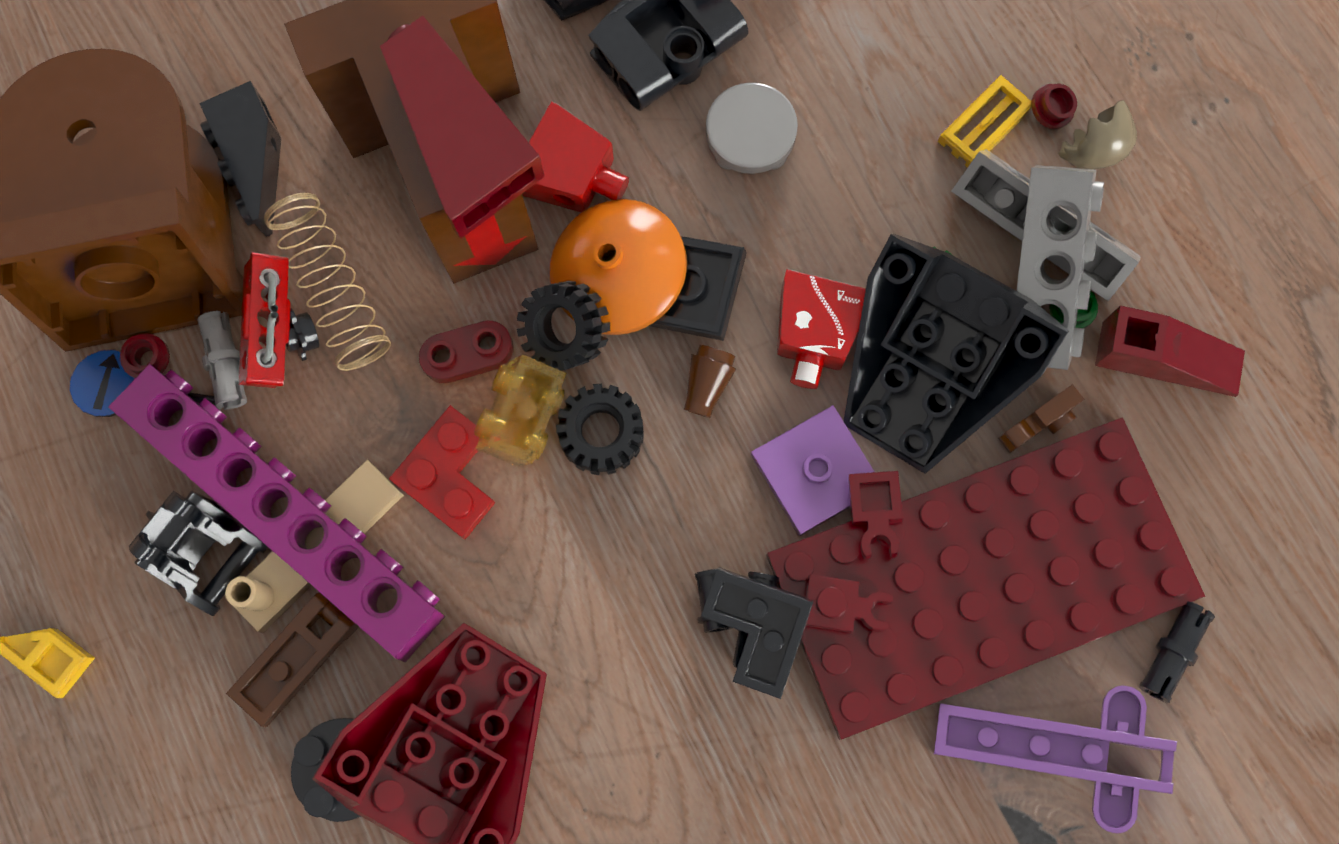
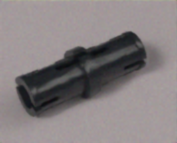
[1139,601,1215,703]

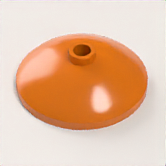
[550,199,687,335]

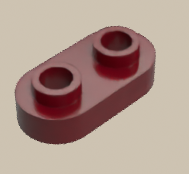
[419,320,514,383]

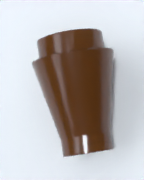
[684,345,736,418]

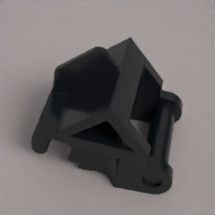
[128,490,268,616]

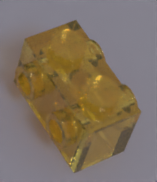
[474,354,567,467]

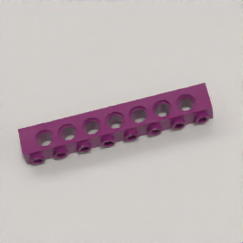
[108,364,445,663]

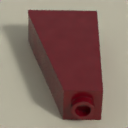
[380,15,545,239]

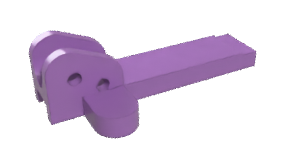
[934,686,1177,833]

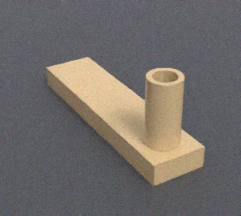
[225,459,404,633]

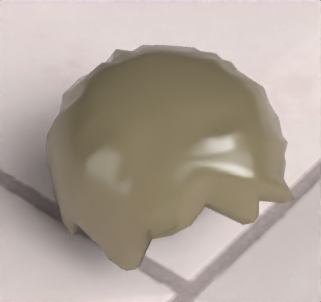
[1058,100,1137,170]

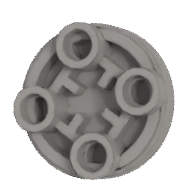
[706,83,798,174]

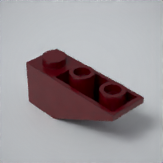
[1095,305,1245,397]

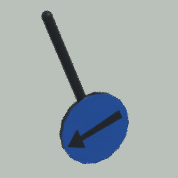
[70,350,224,417]

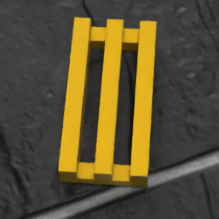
[937,75,1032,168]

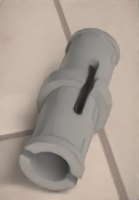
[197,311,247,410]

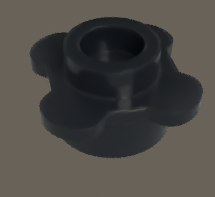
[286,308,319,361]

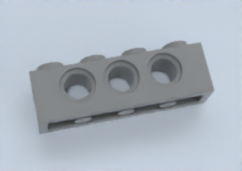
[951,149,1141,301]
[1017,165,1104,370]

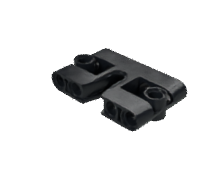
[544,0,748,111]

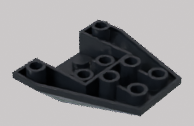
[843,234,1069,474]

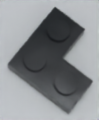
[701,567,814,699]

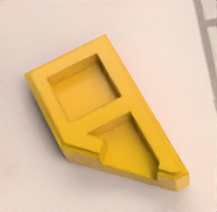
[0,628,95,698]

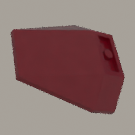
[312,623,547,844]

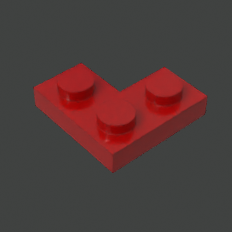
[389,405,495,540]

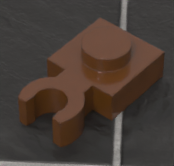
[998,384,1085,453]

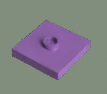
[751,405,874,536]

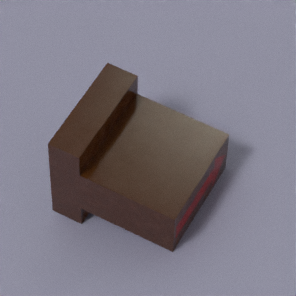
[284,0,539,284]

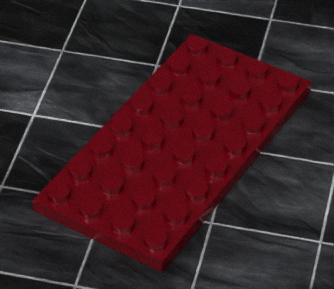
[766,417,1206,740]

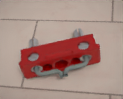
[238,252,291,388]

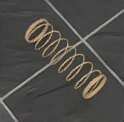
[264,192,391,371]

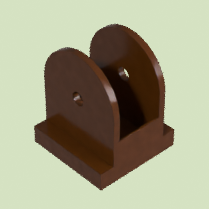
[0,48,243,352]

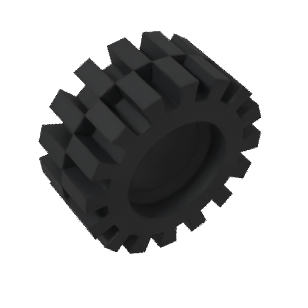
[517,281,610,371]
[556,383,644,475]

